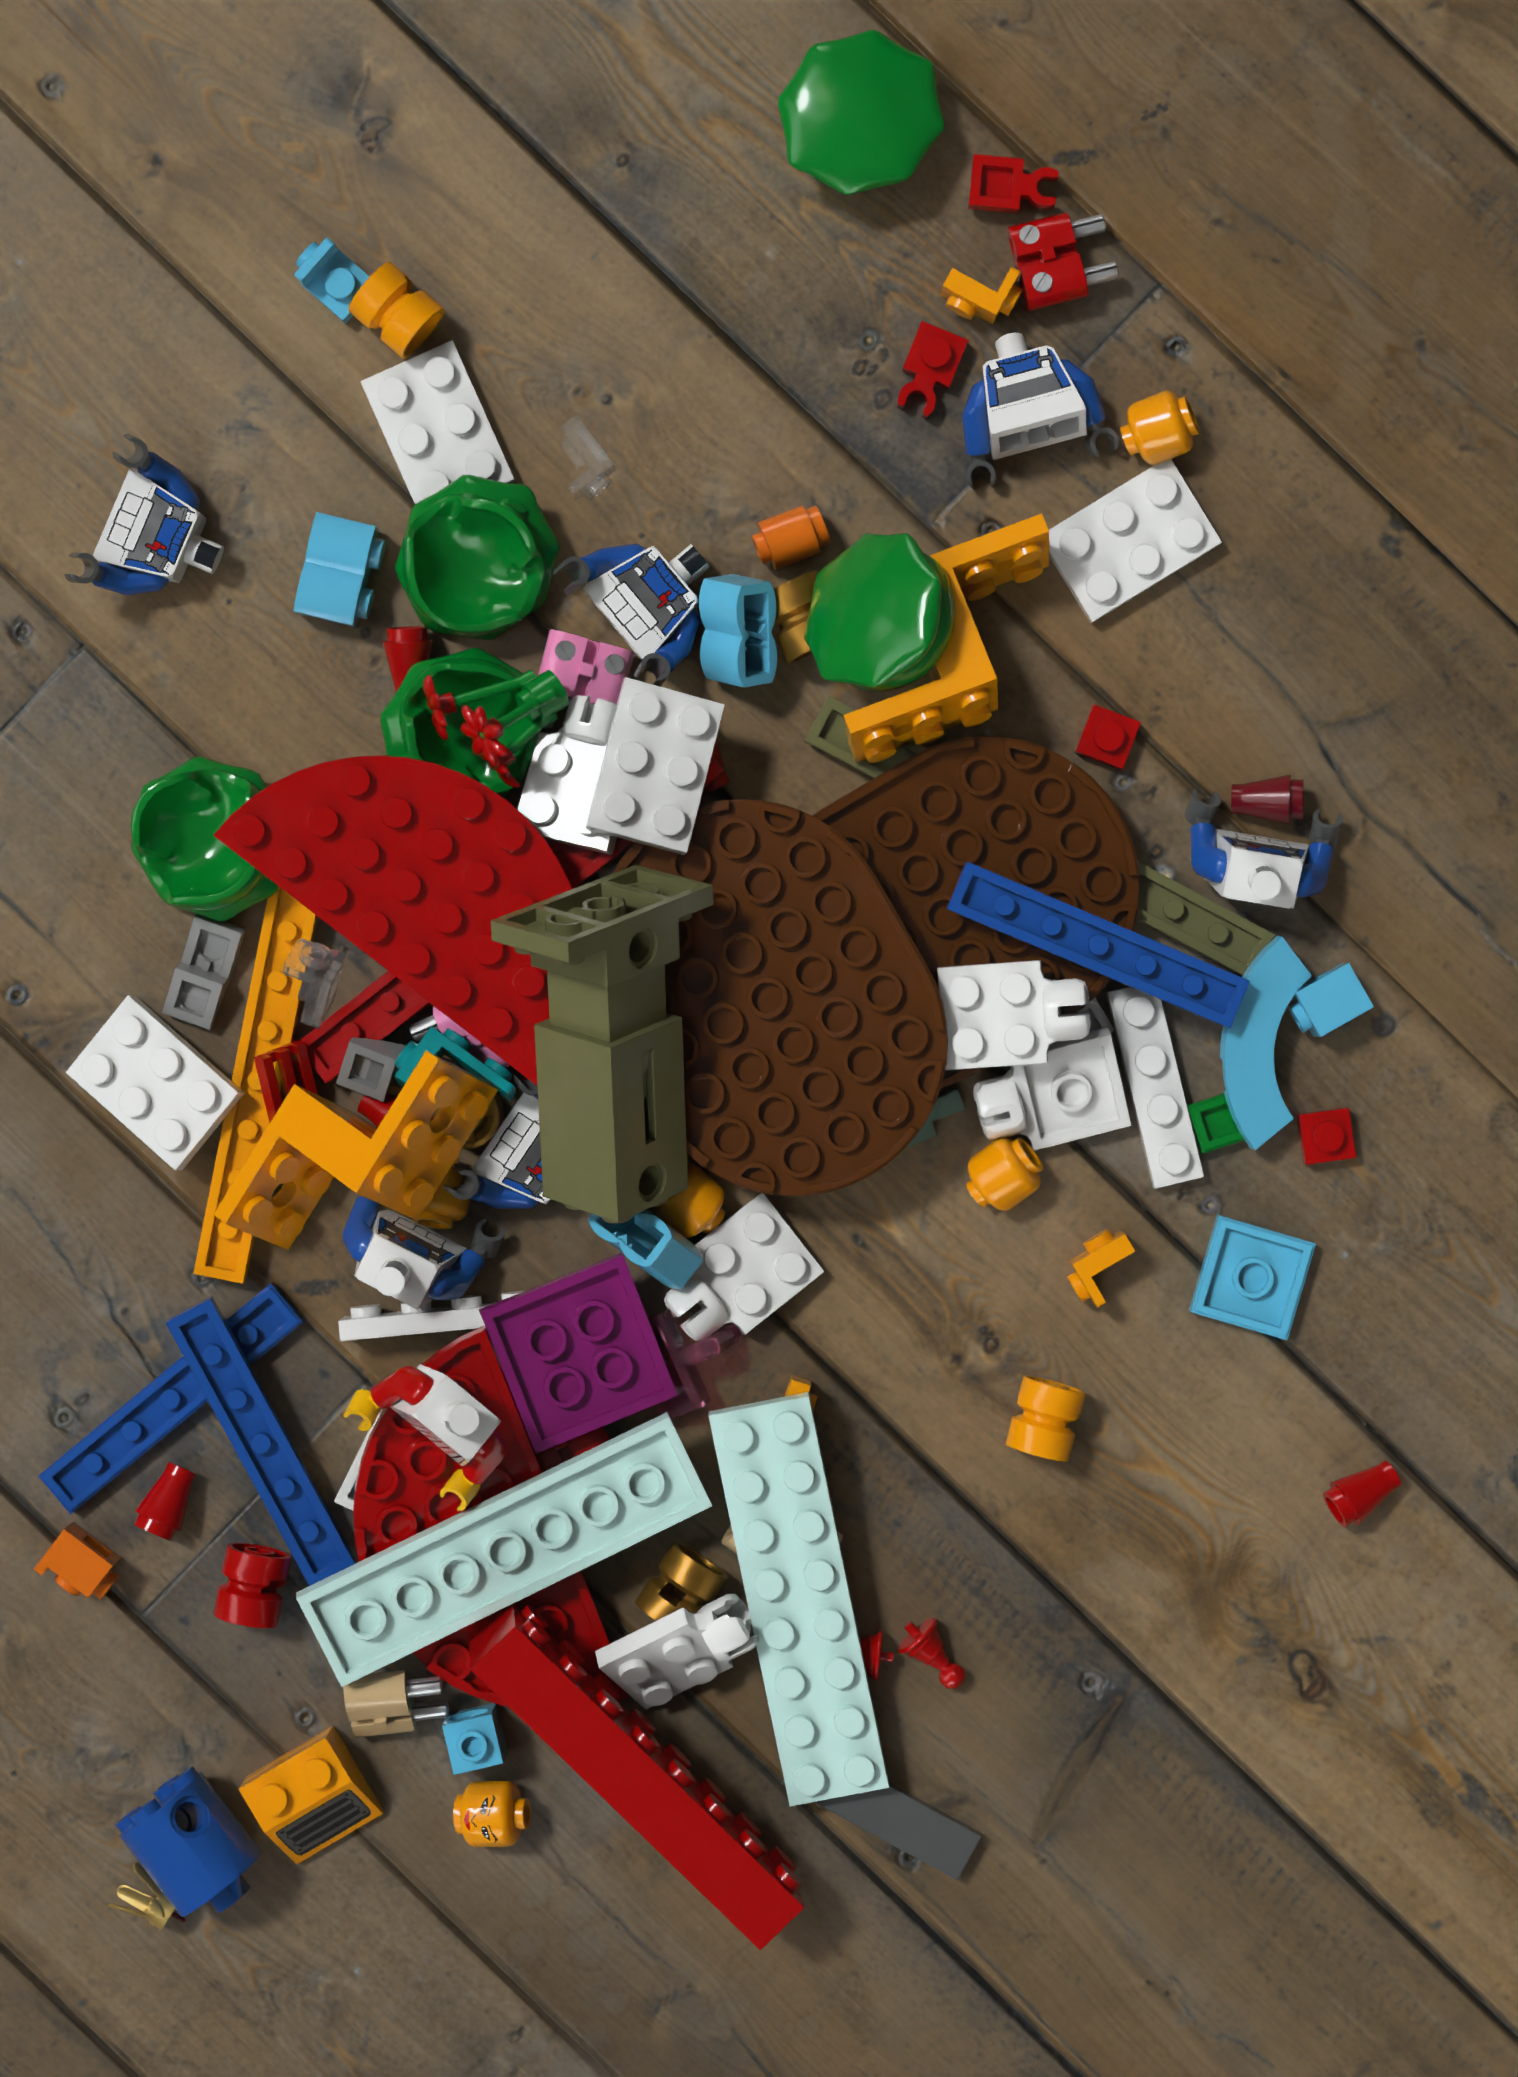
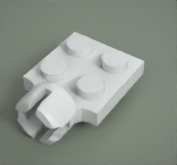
[518,695,617,855]
[937,960,1091,1070]
[973,1027,1132,1151]
[664,1193,824,1341]
[595,1594,759,1709]

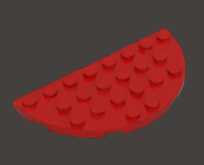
[213,755,572,1086]
[353,1326,630,1707]

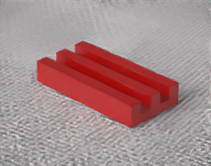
[254,1040,318,1123]

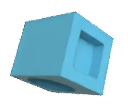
[1288,963,1374,1037]
[442,1703,508,1775]

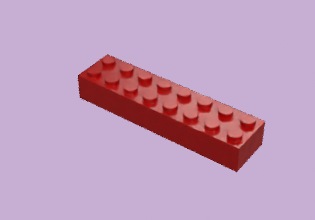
[469,1602,805,1951]

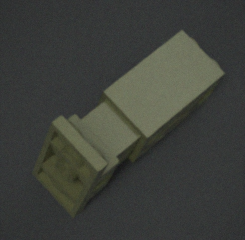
[491,865,713,1224]

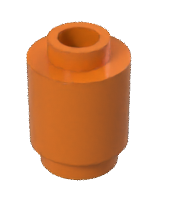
[752,505,831,570]

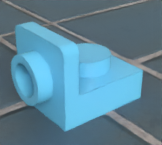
[294,237,370,324]

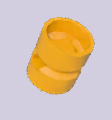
[348,261,445,359]
[1005,1375,1086,1462]

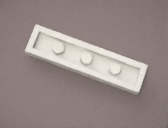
[1106,987,1204,1189]
[338,1290,526,1341]

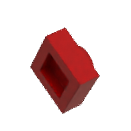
[1074,704,1141,770]
[1296,1107,1356,1165]

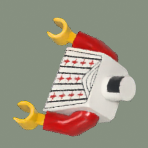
[343,1364,506,1511]

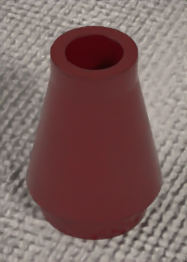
[1231,774,1304,825]

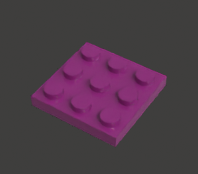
[479,1253,678,1454]

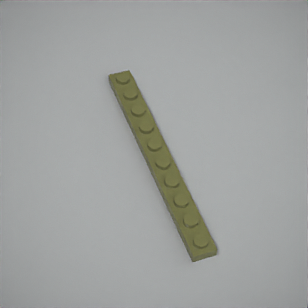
[804,696,1275,976]

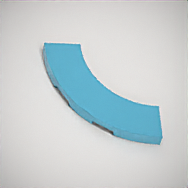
[1220,936,1312,1150]

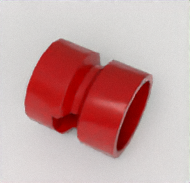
[213,1542,292,1628]

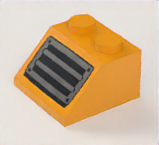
[238,1726,384,1864]

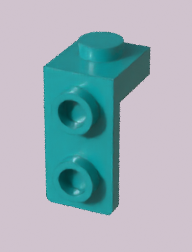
[394,1026,516,1101]

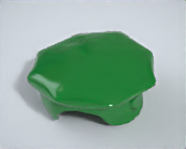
[778,30,945,195]
[395,474,560,640]
[804,533,955,692]
[380,648,542,798]
[131,756,279,922]

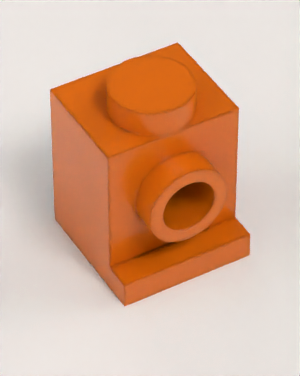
[34,1522,121,1600]

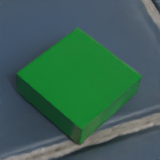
[1187,1093,1244,1154]

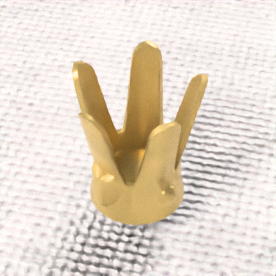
[107,1862,185,1930]

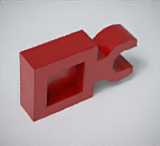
[968,154,1059,214]
[897,321,968,419]

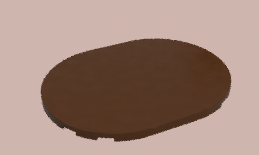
[812,736,1139,1088]
[612,799,948,1196]

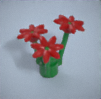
[423,670,569,788]

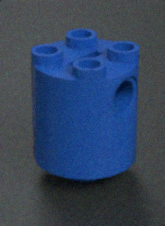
[115,1766,263,1917]

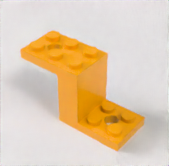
[843,513,1049,763]
[213,1050,498,1250]

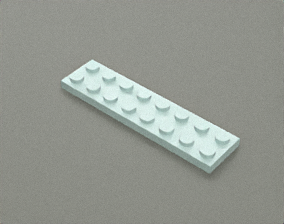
[708,1392,889,1806]
[296,1412,712,1687]

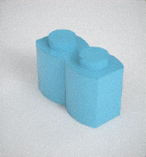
[293,512,386,628]
[699,574,777,688]
[588,1209,703,1289]

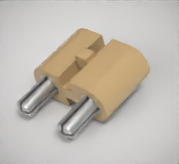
[343,1670,449,1738]

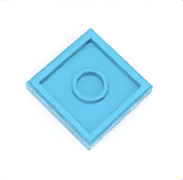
[1189,1214,1316,1340]

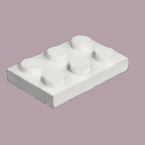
[360,340,516,504]
[1049,459,1222,624]
[585,677,725,855]
[66,995,245,1171]

